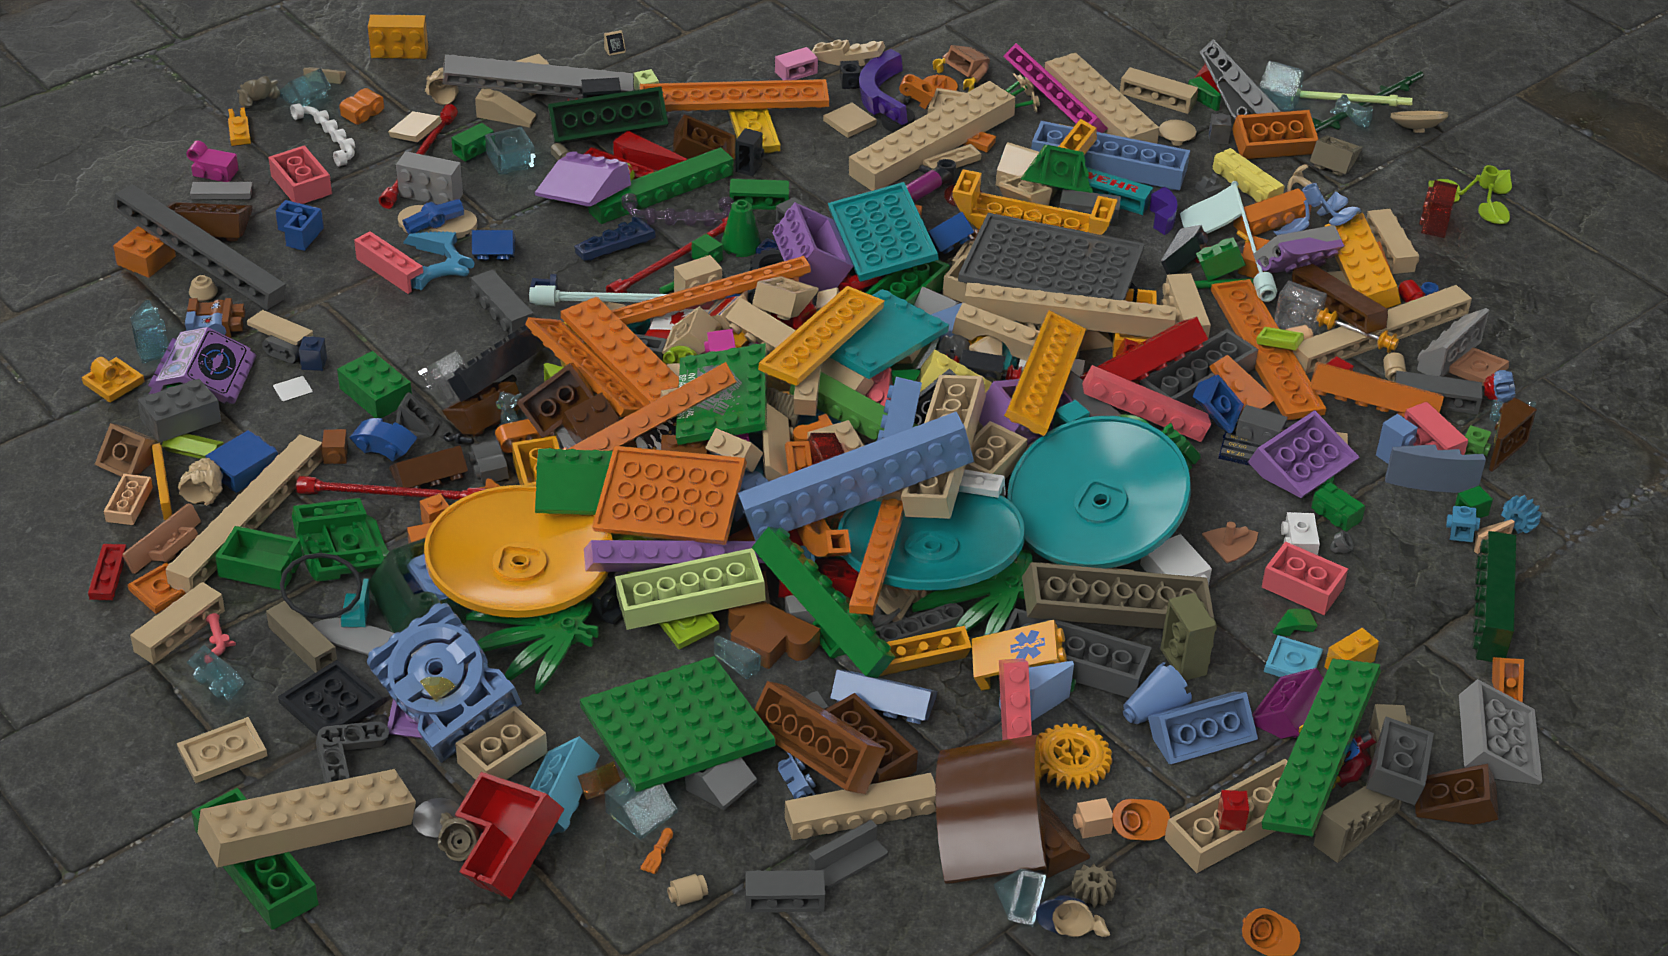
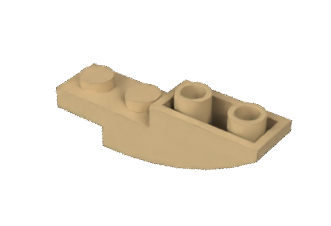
[812,40,885,66]

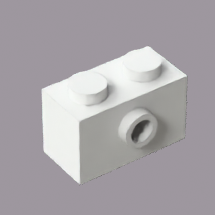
[1281,512,1320,555]

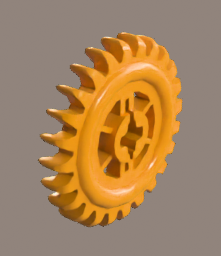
[1038,723,1113,790]

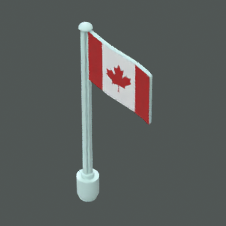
[529,285,717,339]

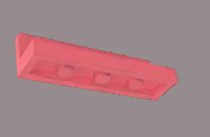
[354,231,423,294]

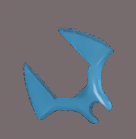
[403,231,475,290]

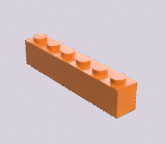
[1310,362,1444,417]

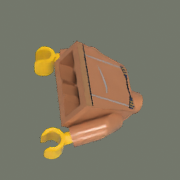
[933,45,990,91]

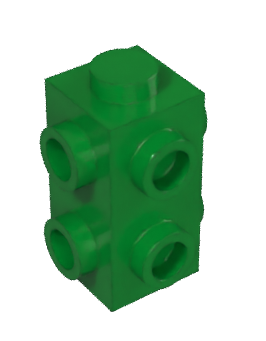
[451,123,495,161]

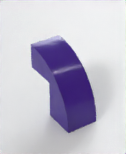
[1149,187,1177,235]

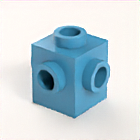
[1446,506,1480,542]

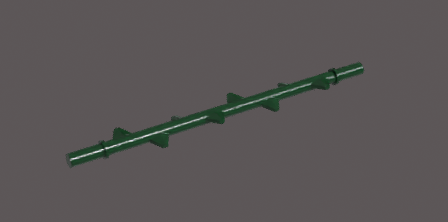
[1312,71,1424,133]

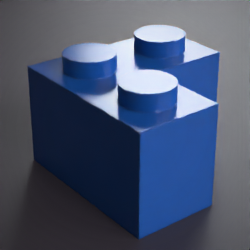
[276,200,324,251]

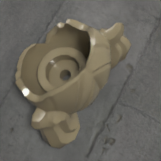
[237,76,280,108]
[438,812,482,861]

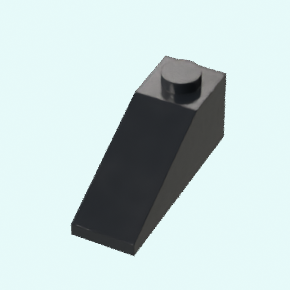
[1161,225,1208,275]

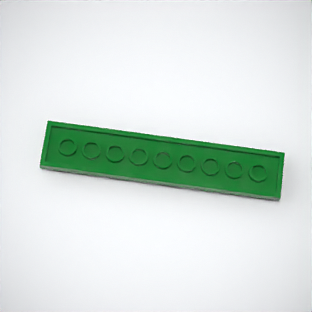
[1261,659,1381,837]

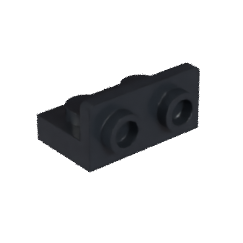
[592,572,628,624]

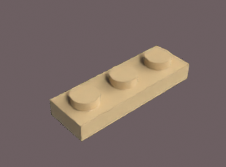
[923,144,981,169]

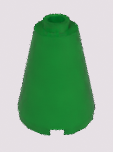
[721,200,761,257]

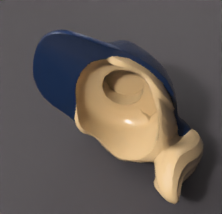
[1036,895,1110,937]

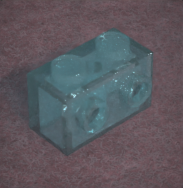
[187,645,246,701]

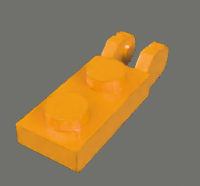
[228,107,251,146]

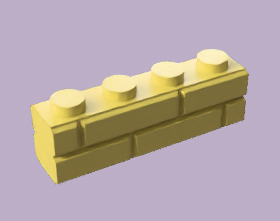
[1213,148,1285,202]

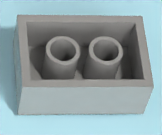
[396,151,463,205]

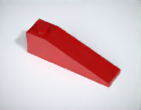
[613,131,687,170]

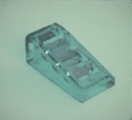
[714,636,761,680]

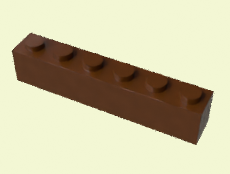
[1292,264,1388,334]

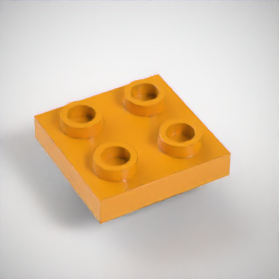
[81,357,145,403]

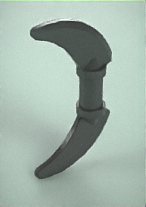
[870,604,901,628]

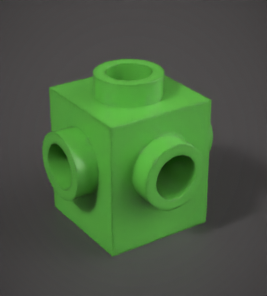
[1464,425,1491,456]

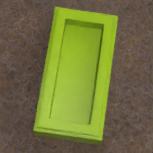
[1256,327,1304,350]

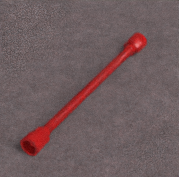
[378,104,458,209]
[606,216,728,293]
[296,476,487,500]

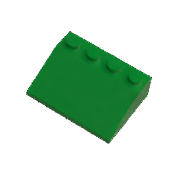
[535,448,613,515]

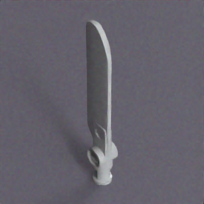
[312,618,473,670]

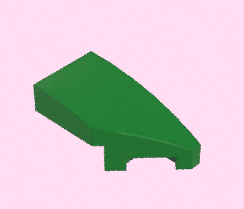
[1272,609,1318,636]

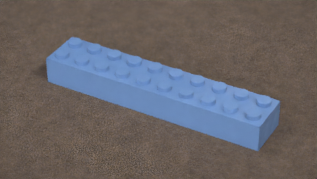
[738,412,974,541]

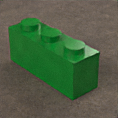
[730,179,789,210]

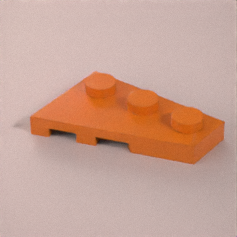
[1209,355,1275,415]

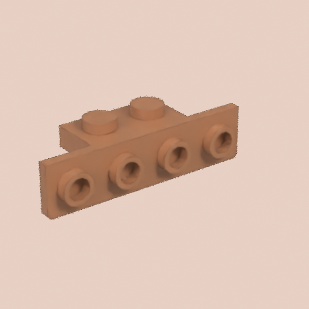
[123,504,201,574]

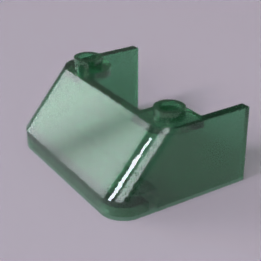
[369,538,466,633]

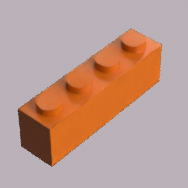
[1233,188,1311,237]

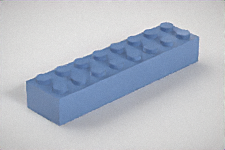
[1031,121,1190,190]

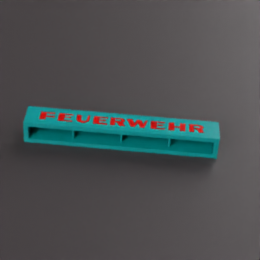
[1001,154,1153,215]

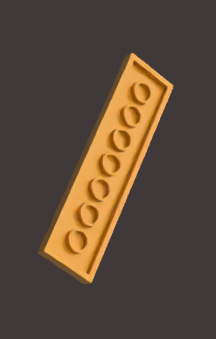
[758,286,884,386]

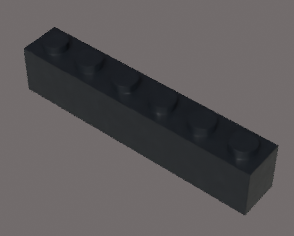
[447,325,546,402]

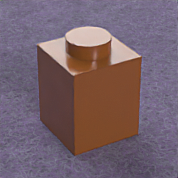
[322,429,348,464]

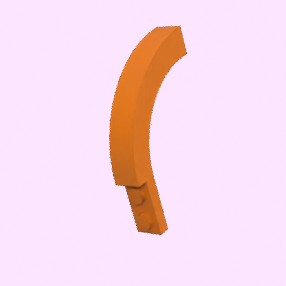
[785,441,851,557]

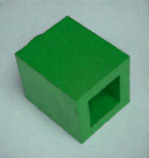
[692,234,723,263]
[1455,486,1493,518]

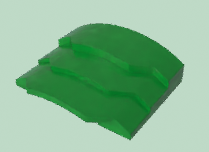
[292,498,390,581]

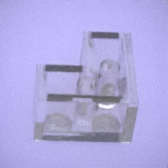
[418,351,466,404]

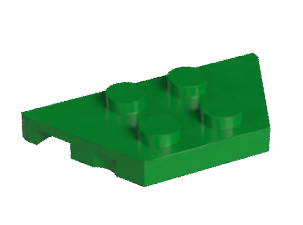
[1021,145,1093,193]

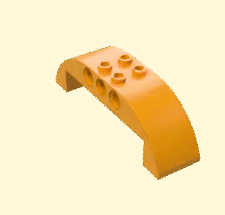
[952,169,1117,235]

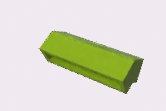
[162,433,223,459]

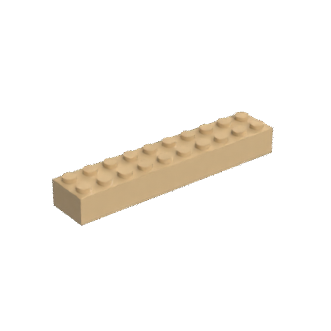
[849,81,1015,191]

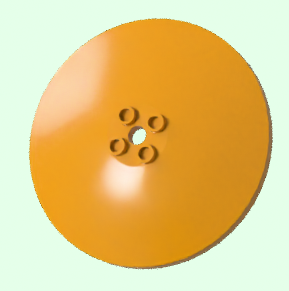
[424,485,613,618]

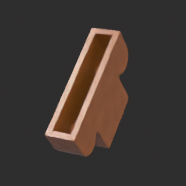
[728,601,820,669]

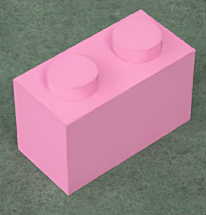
[775,47,818,80]

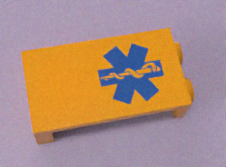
[972,620,1067,691]

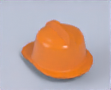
[1112,799,1170,841]
[1242,908,1300,956]

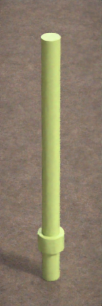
[1300,91,1413,106]

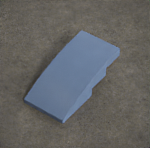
[1385,445,1486,493]

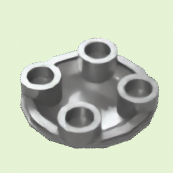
[413,798,460,840]

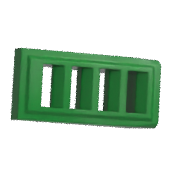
[1188,76,1221,111]

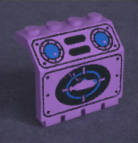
[148,327,256,404]

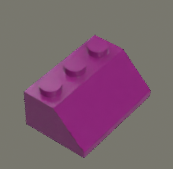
[1252,668,1324,739]

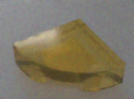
[420,677,456,702]

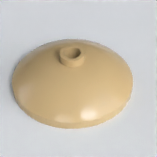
[1391,111,1448,133]

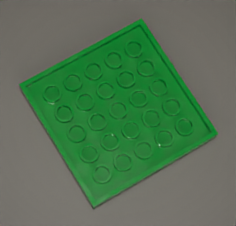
[580,656,775,792]

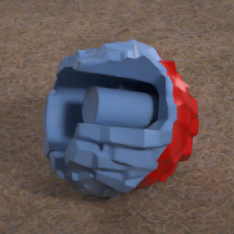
[1483,370,1516,403]

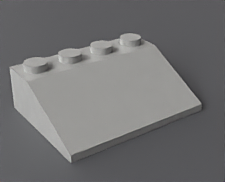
[1459,679,1543,785]

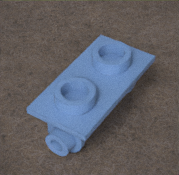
[778,752,816,799]

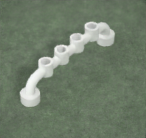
[290,103,355,167]

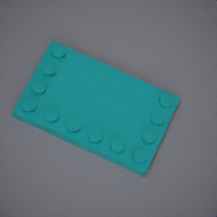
[828,182,939,282]
[830,289,949,379]

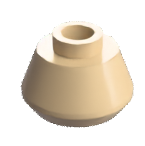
[189,275,218,302]

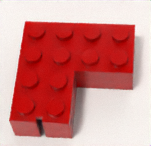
[455,771,564,899]

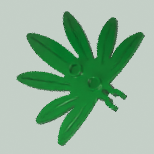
[912,549,1032,636]
[465,598,599,694]

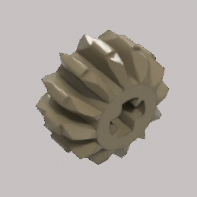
[1072,863,1116,908]

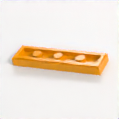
[152,443,172,520]

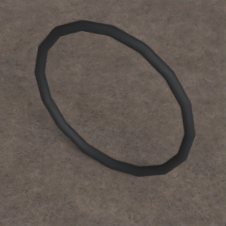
[280,553,362,619]

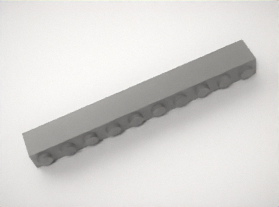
[443,54,633,98]

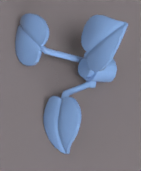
[1273,183,1361,235]

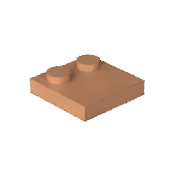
[1449,347,1509,386]

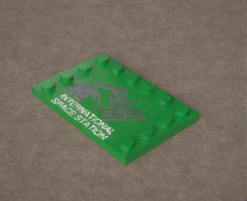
[676,343,767,445]

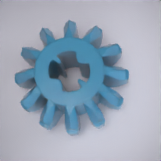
[1501,495,1542,534]

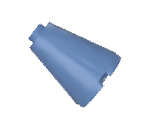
[1123,662,1192,724]

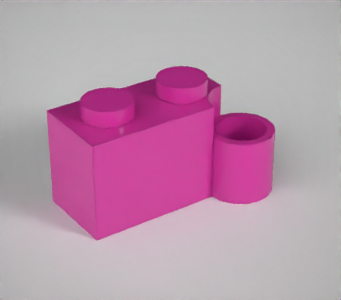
[186,141,239,182]

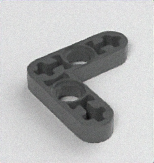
[316,722,389,783]

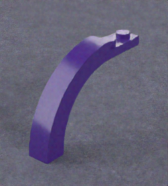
[859,49,908,125]

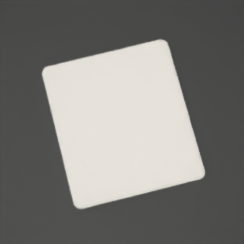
[273,376,313,401]

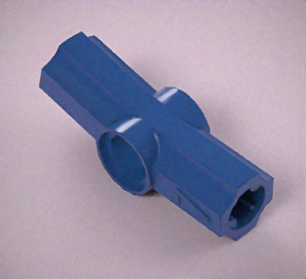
[402,199,464,234]

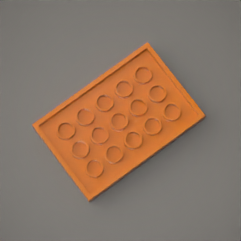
[592,446,747,545]

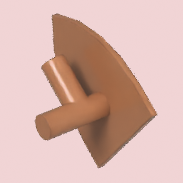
[1202,522,1258,563]

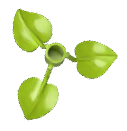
[1428,165,1512,224]

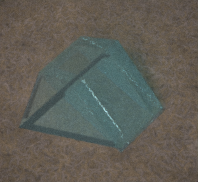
[993,868,1046,927]

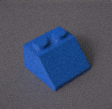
[928,212,974,254]
[472,230,516,261]
[1192,375,1244,434]

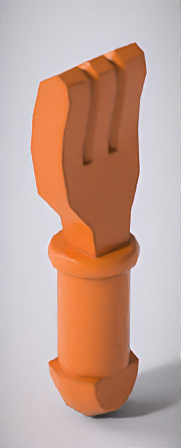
[640,828,673,874]

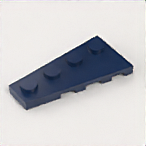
[574,215,656,261]

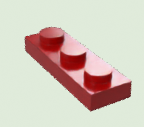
[88,544,127,600]

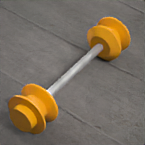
[1317,308,1399,353]

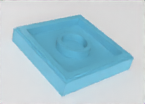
[1264,635,1323,677]

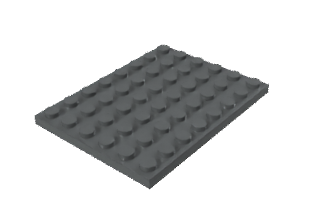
[958,213,1145,300]

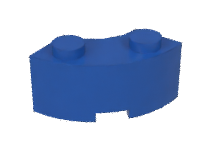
[349,418,417,461]

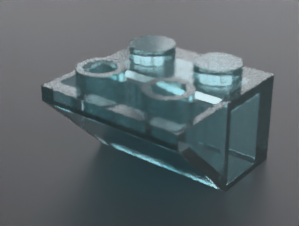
[130,300,169,363]

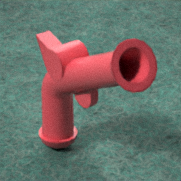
[202,613,236,664]

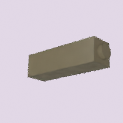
[266,601,337,673]

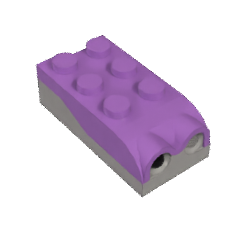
[1253,225,1344,273]

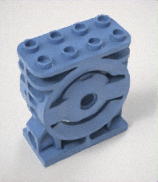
[367,603,522,763]

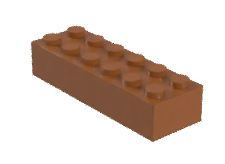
[754,681,886,794]

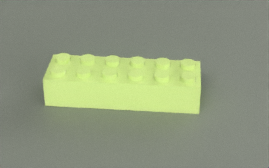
[615,548,766,630]

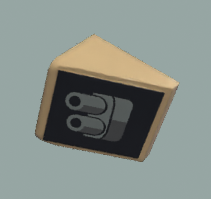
[604,30,625,55]

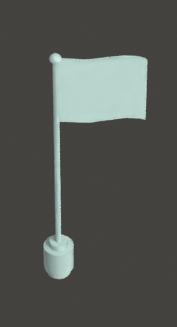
[1180,181,1277,302]

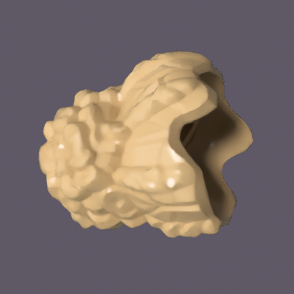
[425,68,459,105]
[178,458,223,506]

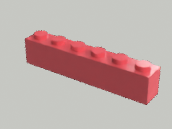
[1082,365,1211,442]

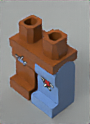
[185,298,245,338]

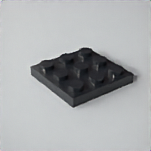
[278,660,383,740]

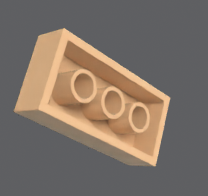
[104,474,153,525]

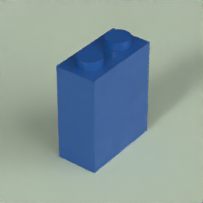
[205,430,278,493]

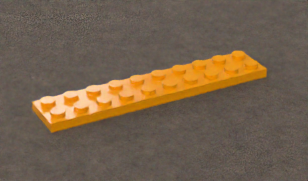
[1004,310,1086,436]

